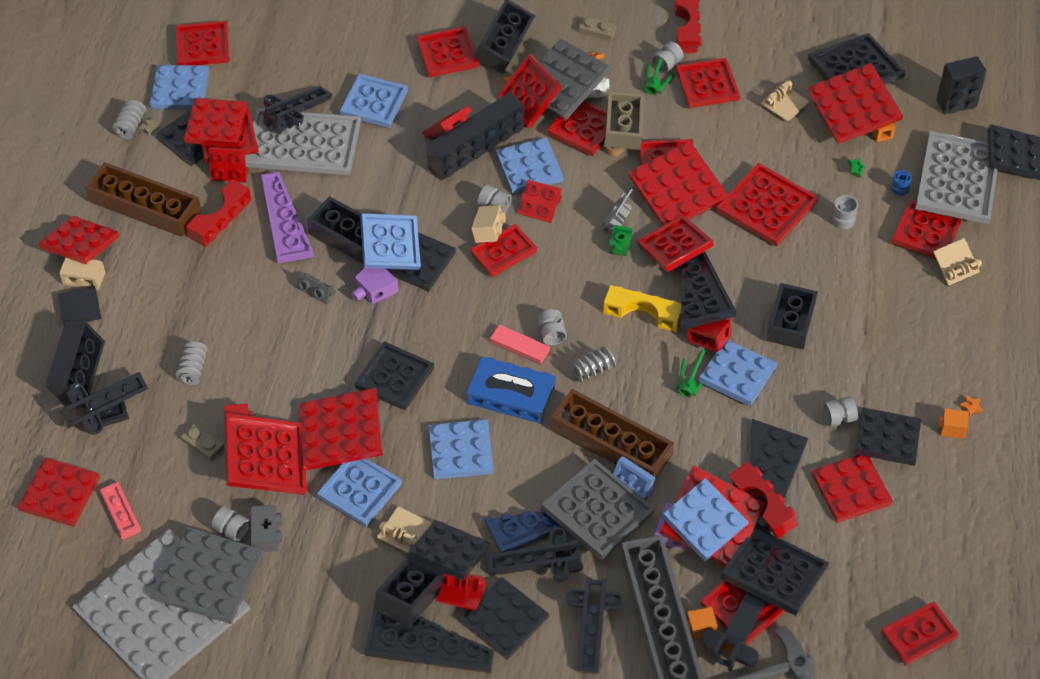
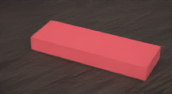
[490,324,550,364]
[100,482,141,540]

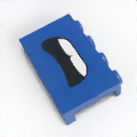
[467,356,556,424]

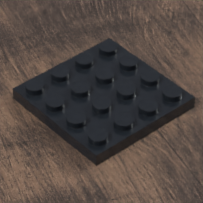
[808,33,905,85]
[720,526,829,616]

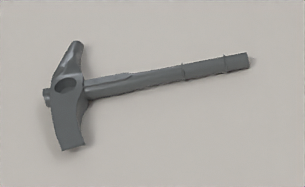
[729,625,813,679]

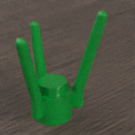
[643,58,675,95]
[676,349,705,397]

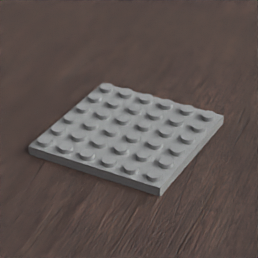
[72,529,250,679]

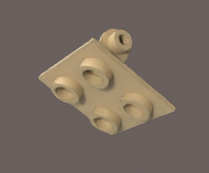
[760,80,810,122]
[933,238,982,286]
[377,506,432,553]

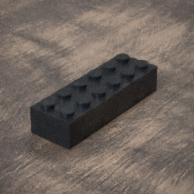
[426,92,524,181]

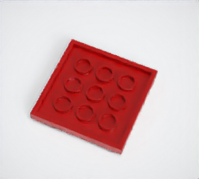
[807,63,903,145]
[628,141,729,226]
[716,162,819,247]
[300,388,383,471]
[224,413,307,495]
[659,465,765,567]

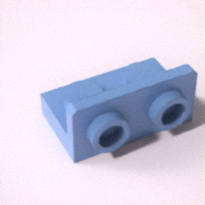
[613,457,655,499]

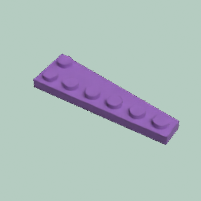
[261,172,314,263]

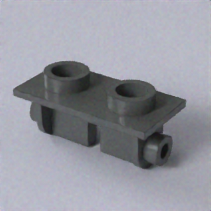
[296,272,336,304]

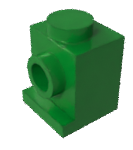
[609,225,633,257]

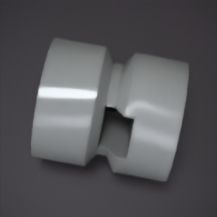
[651,41,684,74]
[477,184,511,213]
[831,195,859,229]
[538,309,567,346]
[823,396,858,427]
[211,506,251,542]

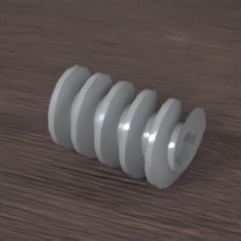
[113,100,146,140]
[176,341,208,386]
[573,346,616,383]

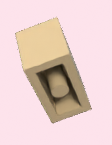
[472,205,506,243]
[59,258,106,290]

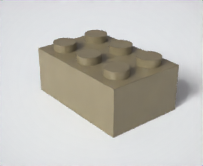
[604,91,644,150]

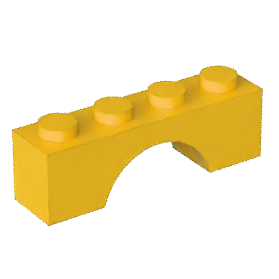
[603,285,681,332]

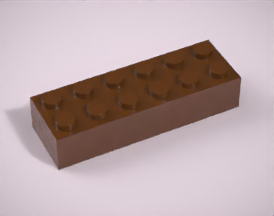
[85,162,202,237]
[551,389,674,480]

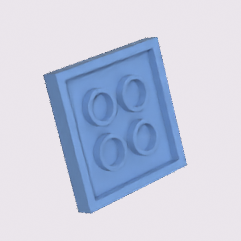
[150,65,210,109]
[340,74,408,128]
[496,138,564,194]
[360,214,421,270]
[699,340,777,407]
[429,419,494,480]
[317,459,402,527]
[662,478,749,561]

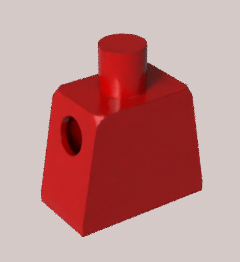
[687,318,731,352]

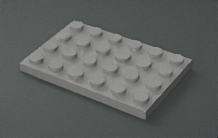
[246,109,361,175]
[915,131,998,224]

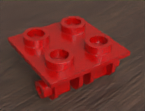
[209,147,249,183]
[517,179,562,223]
[436,573,487,610]

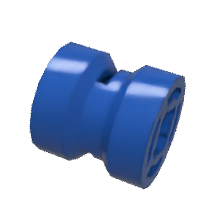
[891,170,912,196]

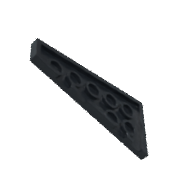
[681,252,736,330]
[751,419,808,534]
[365,610,494,673]

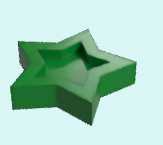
[847,157,866,178]

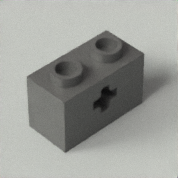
[251,505,282,552]

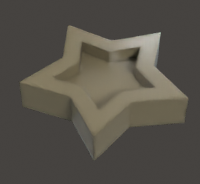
[138,118,159,135]

